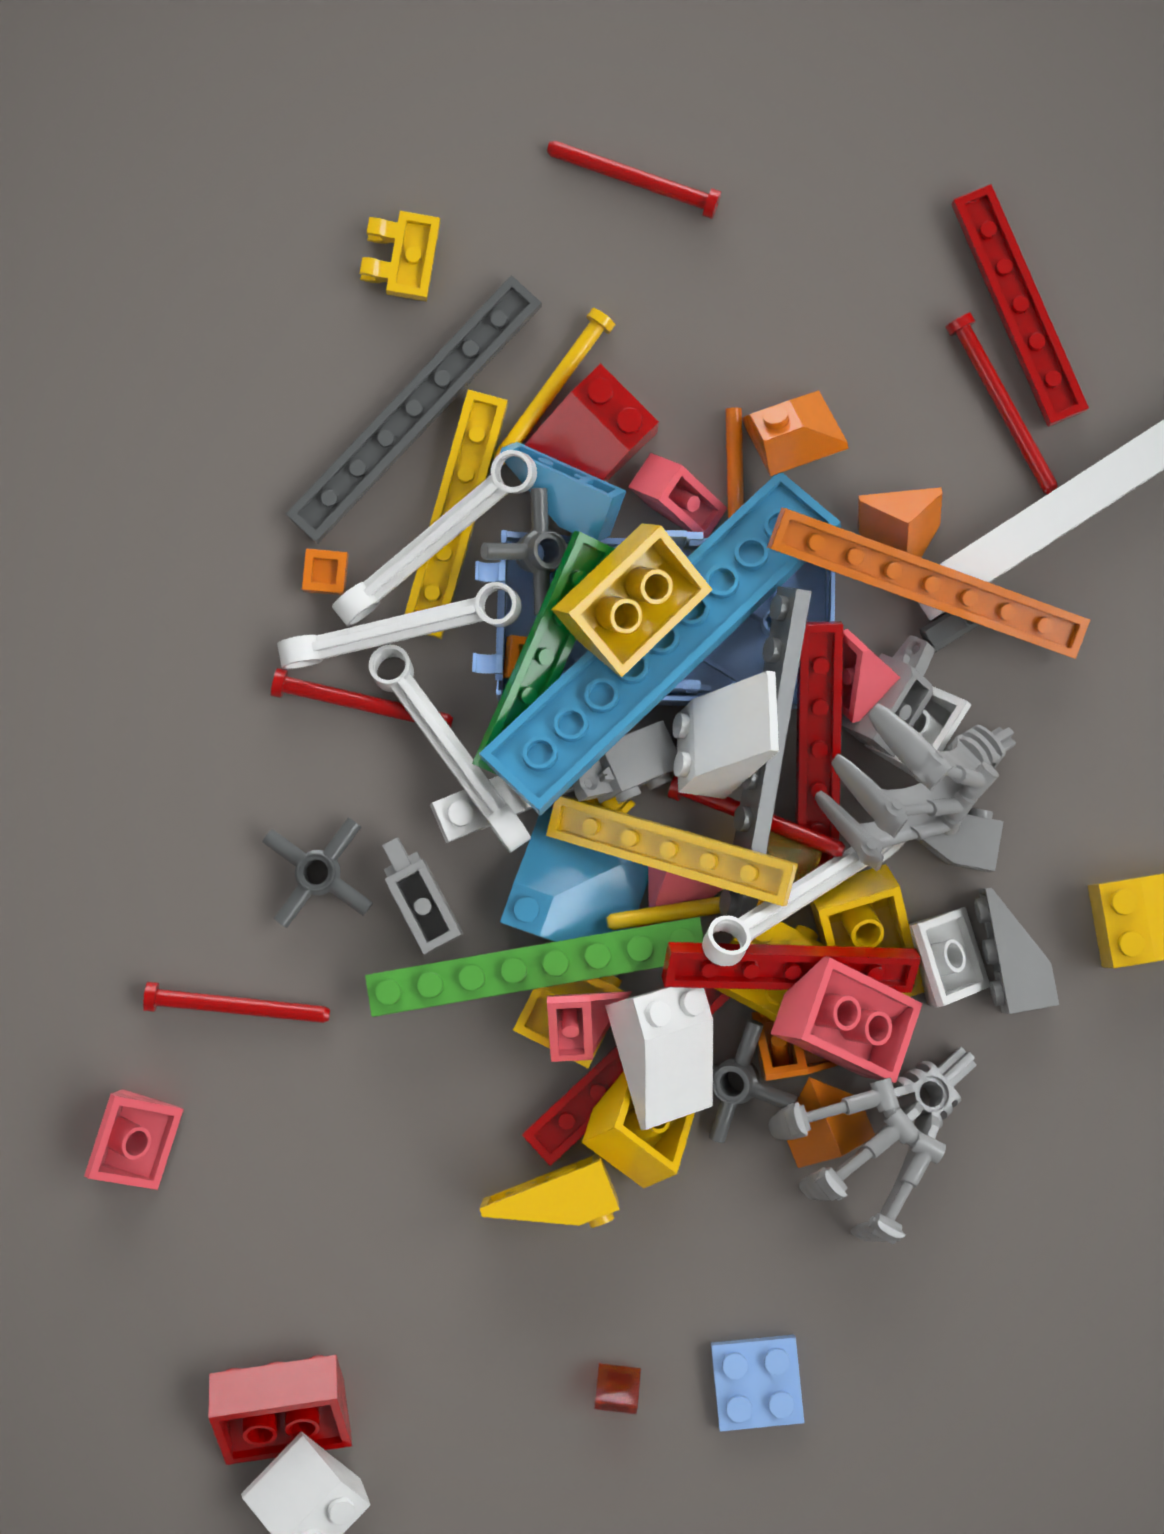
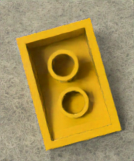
[810,864,925,997]
[1087,873,1164,968]
[479,1154,620,1228]

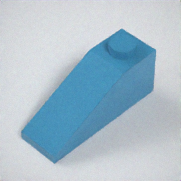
[500,442,626,541]

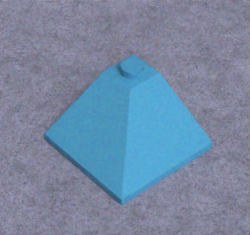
[500,807,648,942]

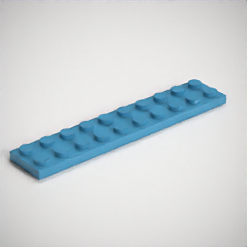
[479,472,841,816]

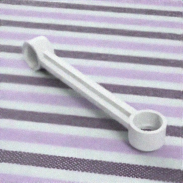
[332,450,537,627]
[277,582,522,669]
[369,645,531,853]
[702,842,905,966]

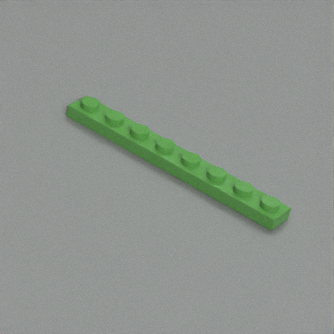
[365,917,704,1017]

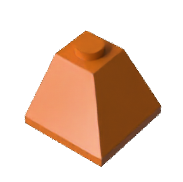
[742,390,849,476]

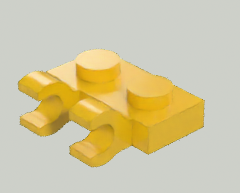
[360,211,440,302]

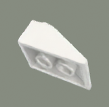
[672,671,779,799]
[605,987,713,1130]

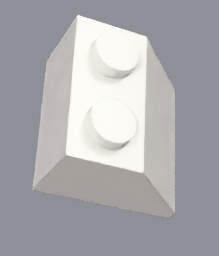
[241,1431,371,1534]

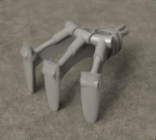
[815,704,1016,871]
[768,1047,977,1244]

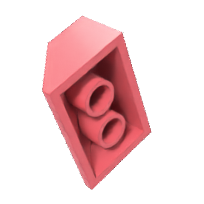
[771,957,923,1083]

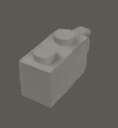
[841,635,936,757]
[572,720,677,804]
[382,837,464,954]

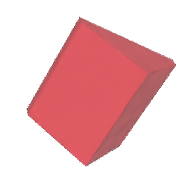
[84,1089,184,1190]

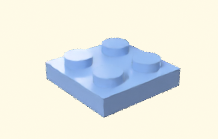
[711,1334,804,1432]

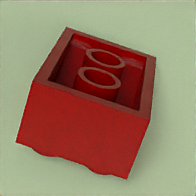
[524,363,659,482]

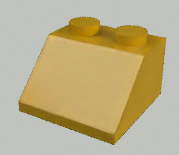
[582,1071,695,1189]

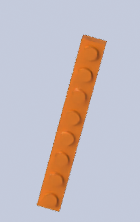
[767,507,1090,659]

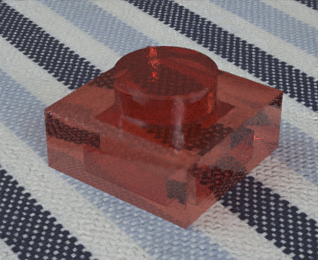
[594,1363,641,1414]

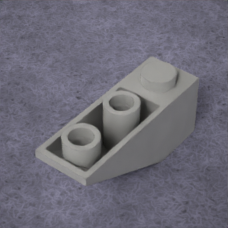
[915,808,1004,872]
[974,888,1059,1014]

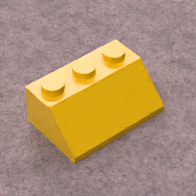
[551,523,713,677]

